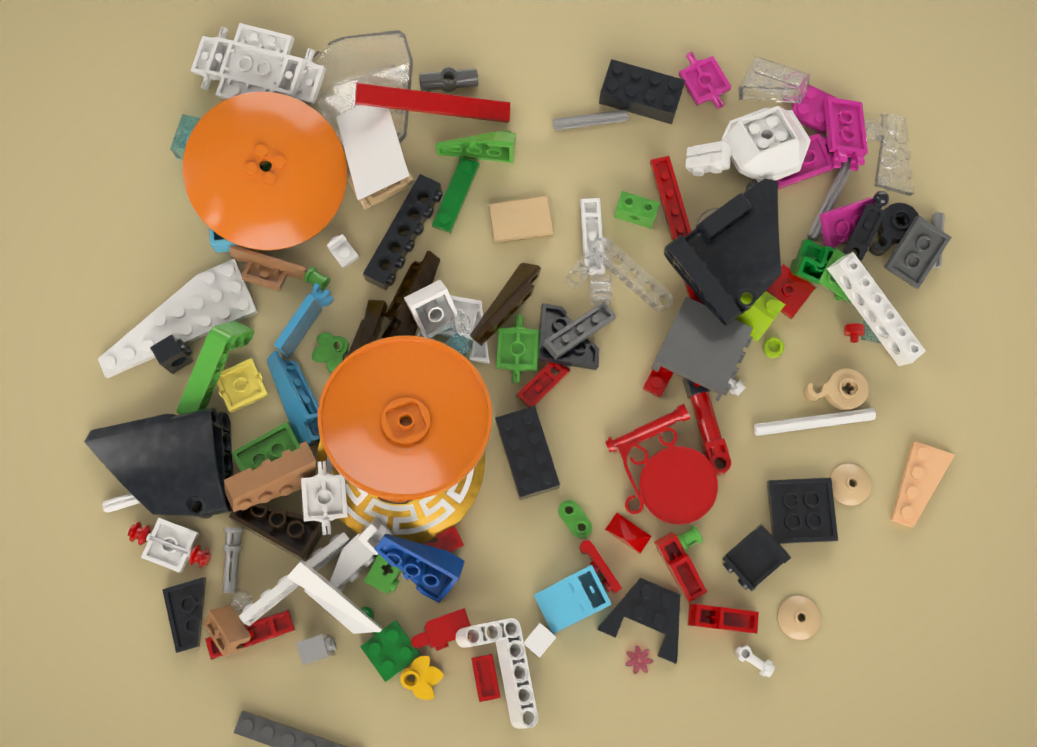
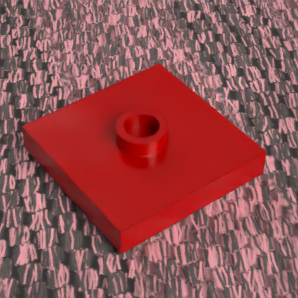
[766,264,816,319]

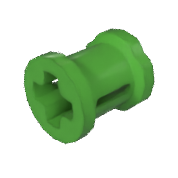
[303,267,330,291]
[677,525,703,552]

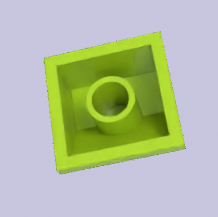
[735,291,785,342]

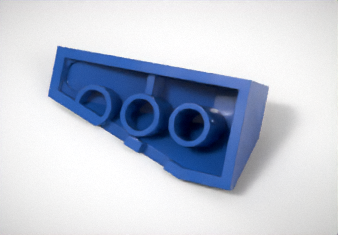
[374,534,465,603]

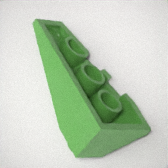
[435,130,516,163]

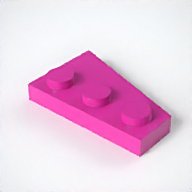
[819,198,874,249]

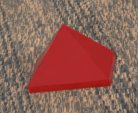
[605,512,652,554]

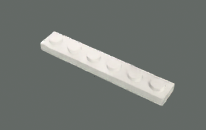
[239,532,350,626]

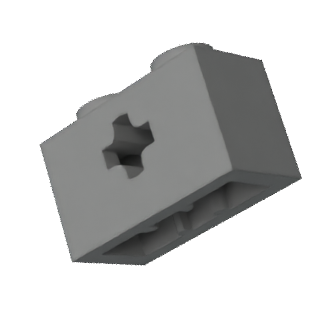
[296,634,337,665]

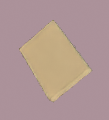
[489,196,553,243]

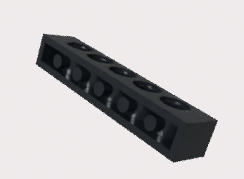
[363,174,443,290]

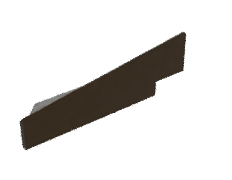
[381,251,440,339]
[347,300,388,356]

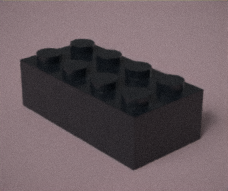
[599,59,685,124]
[495,406,560,500]

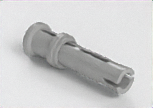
[222,528,244,593]

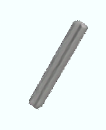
[553,110,629,130]

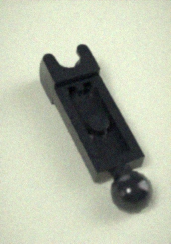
[842,191,889,262]

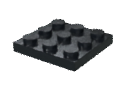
[767,478,838,544]

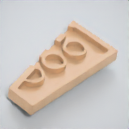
[891,441,955,527]

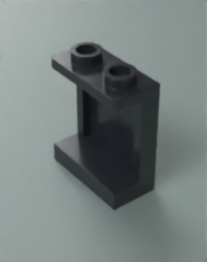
[722,524,791,591]

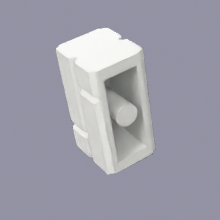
[685,140,731,176]

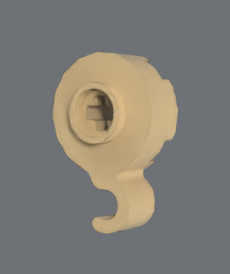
[804,368,869,412]

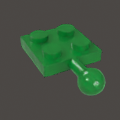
[360,607,421,682]

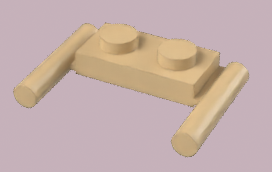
[347,169,415,209]

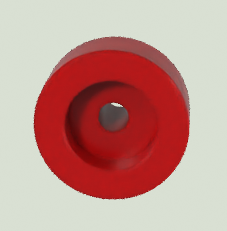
[844,323,865,343]

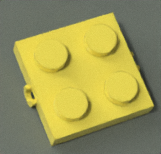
[217,358,269,413]

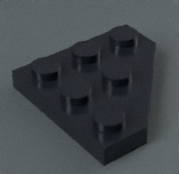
[537,303,599,370]

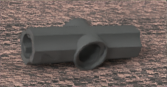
[419,67,479,92]

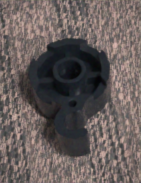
[869,202,919,256]

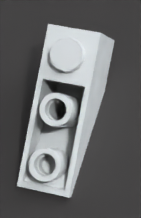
[330,534,378,592]

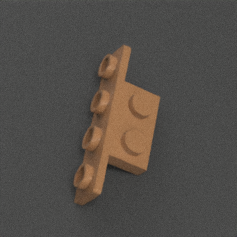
[229,245,307,292]

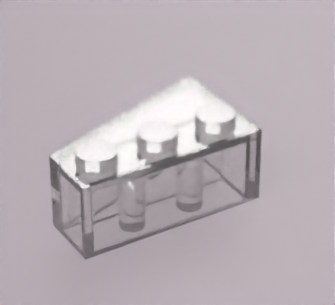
[738,56,810,103]

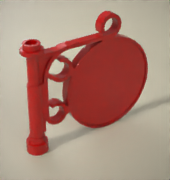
[605,404,718,525]

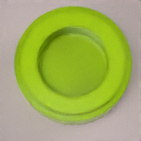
[763,337,784,358]

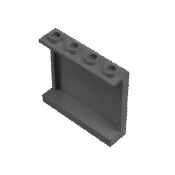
[651,297,753,401]

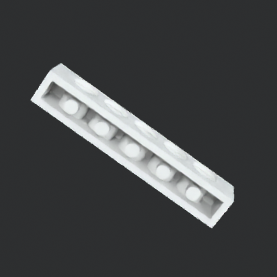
[827,252,926,366]

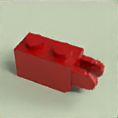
[411,608,471,651]

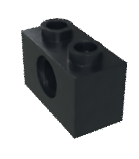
[150,334,194,374]

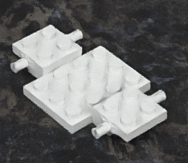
[191,23,326,105]

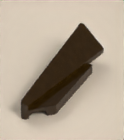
[470,263,541,346]

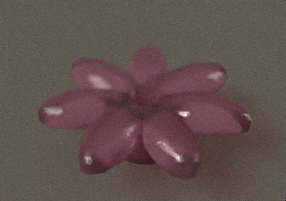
[625,645,653,674]

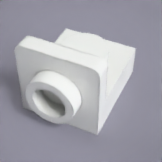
[327,234,359,269]

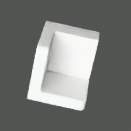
[358,517,394,555]
[524,623,556,658]

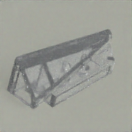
[317,64,409,121]

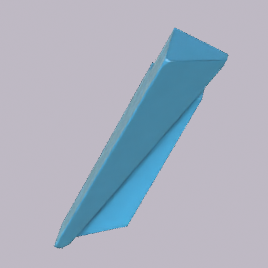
[266,351,320,448]

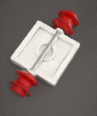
[128,518,212,573]

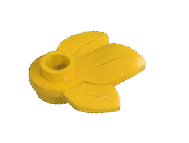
[400,656,444,700]

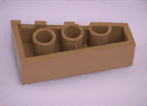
[224,441,316,512]

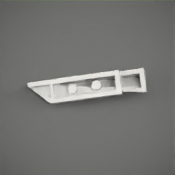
[287,560,382,634]

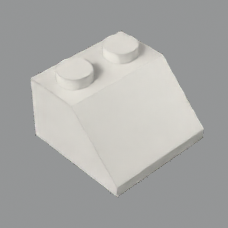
[404,280,462,338]

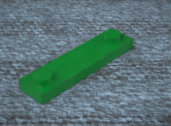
[432,156,480,234]

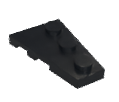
[162,577,207,653]

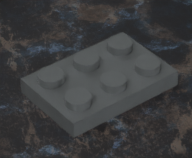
[883,216,952,289]

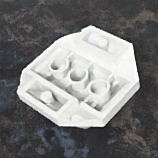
[721,106,811,182]

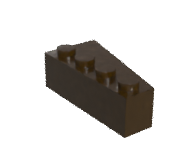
[229,503,327,561]

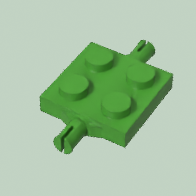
[496,315,539,384]

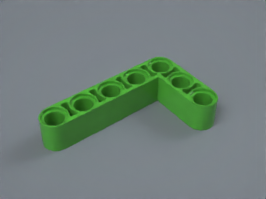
[177,320,254,415]

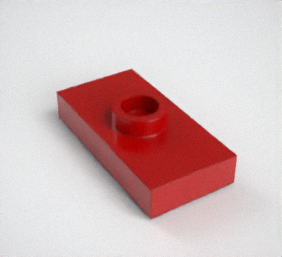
[471,654,501,702]

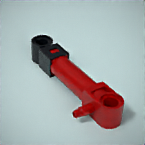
[683,378,731,476]

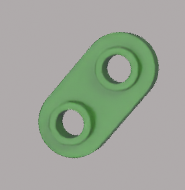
[558,500,592,539]

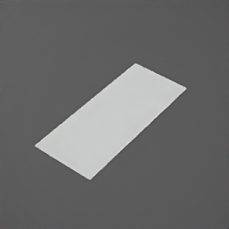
[334,99,409,200]

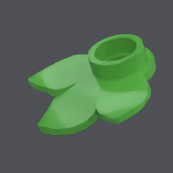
[312,333,349,373]

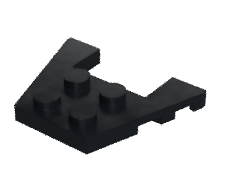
[597,578,680,664]

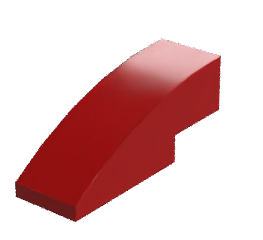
[654,532,707,603]
[687,604,759,634]

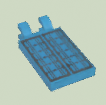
[274,283,334,359]

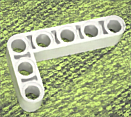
[456,618,538,729]

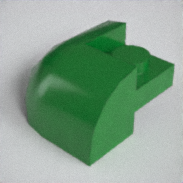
[790,239,835,284]

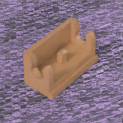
[204,605,251,657]

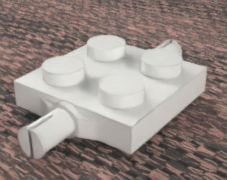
[301,461,348,535]

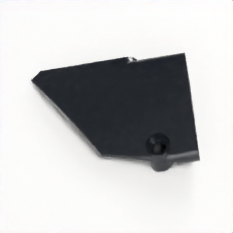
[664,178,782,326]
[84,407,233,519]

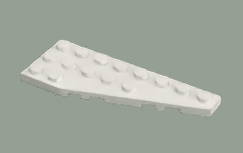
[98,259,258,378]

